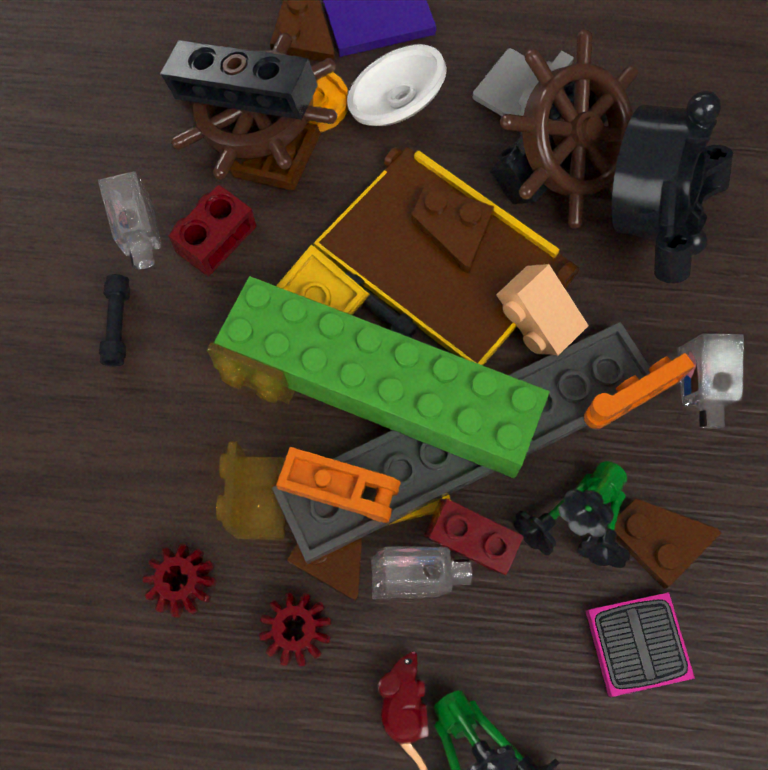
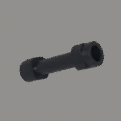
[346,271,419,338]
[99,274,130,367]

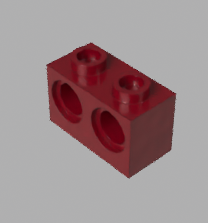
[168,184,257,277]
[423,499,524,576]

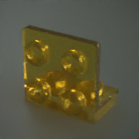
[207,342,295,404]
[216,441,286,540]

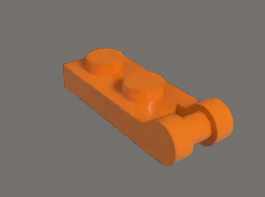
[584,353,695,429]
[276,447,401,523]

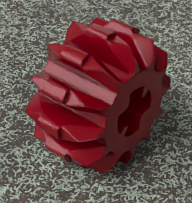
[142,544,217,618]
[259,592,332,667]

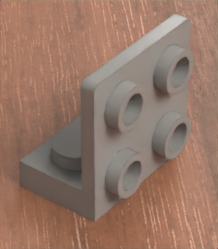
[472,48,574,116]

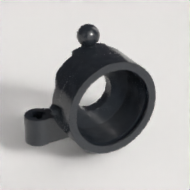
[612,91,733,283]

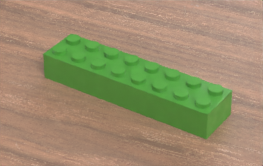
[214,276,550,479]

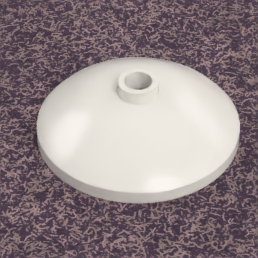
[347,45,446,126]

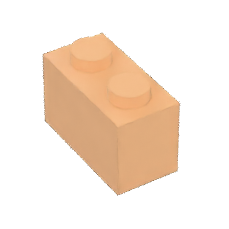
[496,264,589,356]

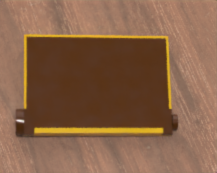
[313,147,580,365]

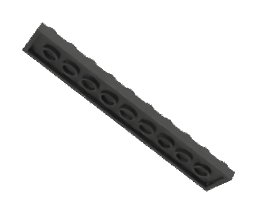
[272,322,650,564]

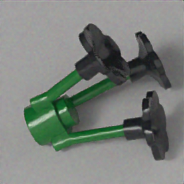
[514,461,631,568]
[433,690,559,770]

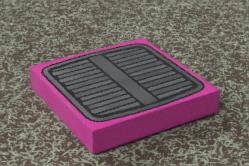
[586,592,695,697]

